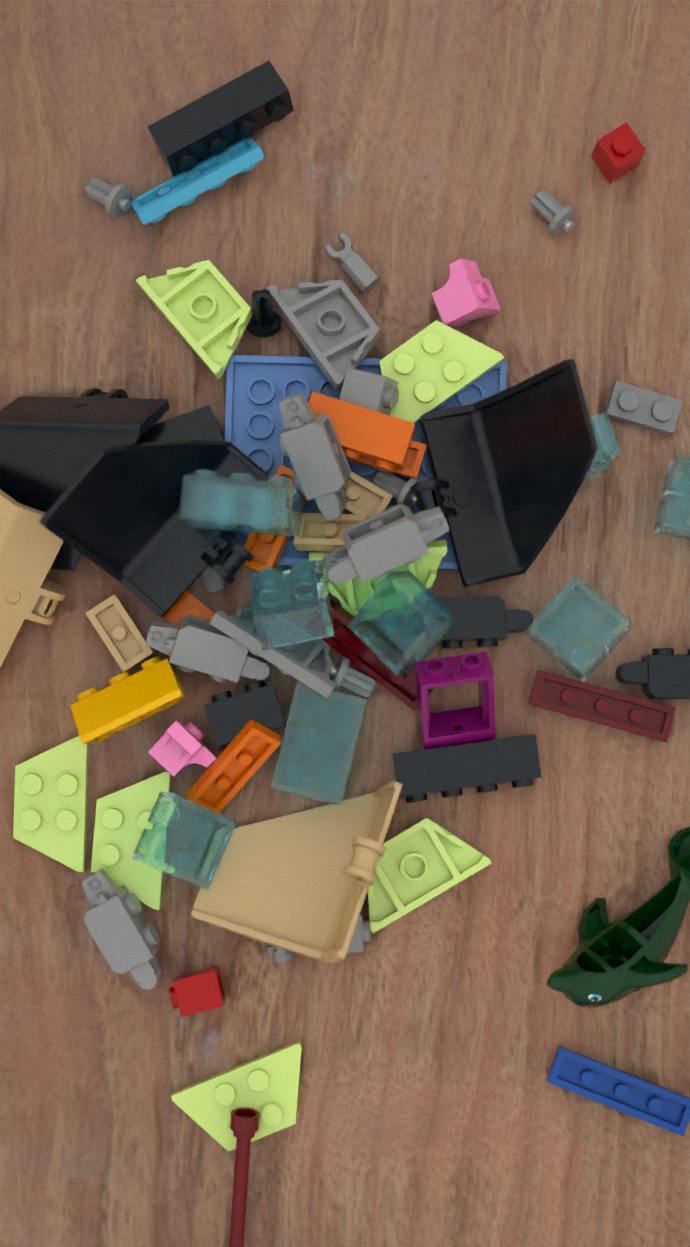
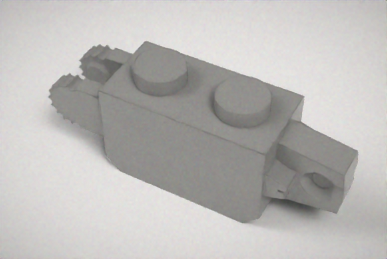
[279,392,351,521]
[322,504,450,584]
[145,614,271,683]
[81,868,163,991]

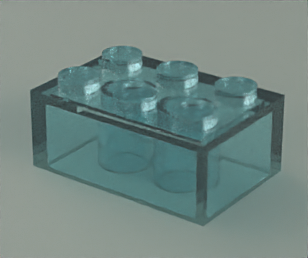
[179,470,303,537]
[271,682,367,805]

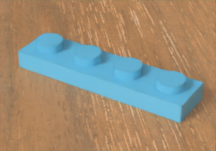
[131,137,265,225]

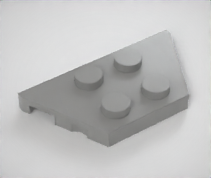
[266,280,380,392]
[210,603,335,699]

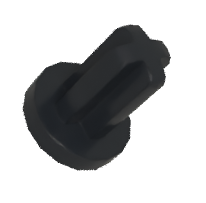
[247,289,281,337]

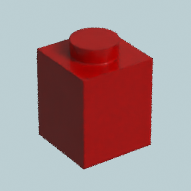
[591,122,646,184]
[169,966,226,1017]

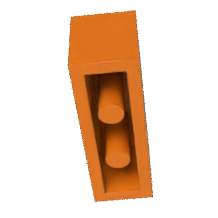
[308,391,415,473]

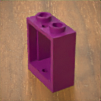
[415,652,495,750]

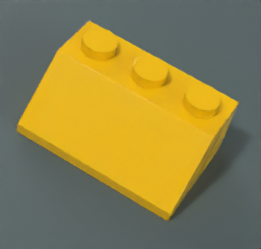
[70,656,189,744]

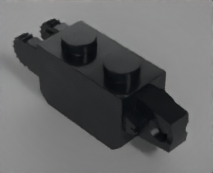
[406,595,534,649]
[614,648,690,699]

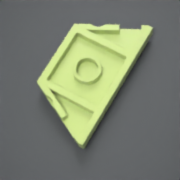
[136,260,253,379]
[379,320,504,424]
[309,540,448,618]
[13,736,89,872]
[91,771,172,910]
[368,817,492,933]
[171,1040,302,1152]

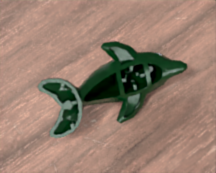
[546,827,690,1008]

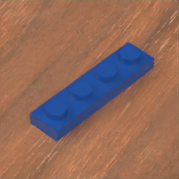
[546,1045,690,1136]

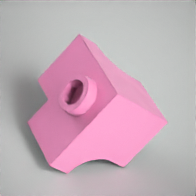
[432,258,501,327]
[148,720,218,777]

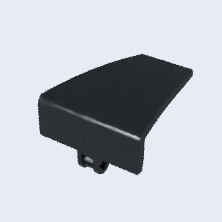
[410,359,598,587]
[0,388,170,571]
[40,440,278,617]

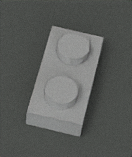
[605,381,683,436]

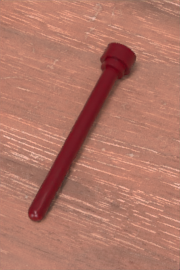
[229,1107,260,1247]

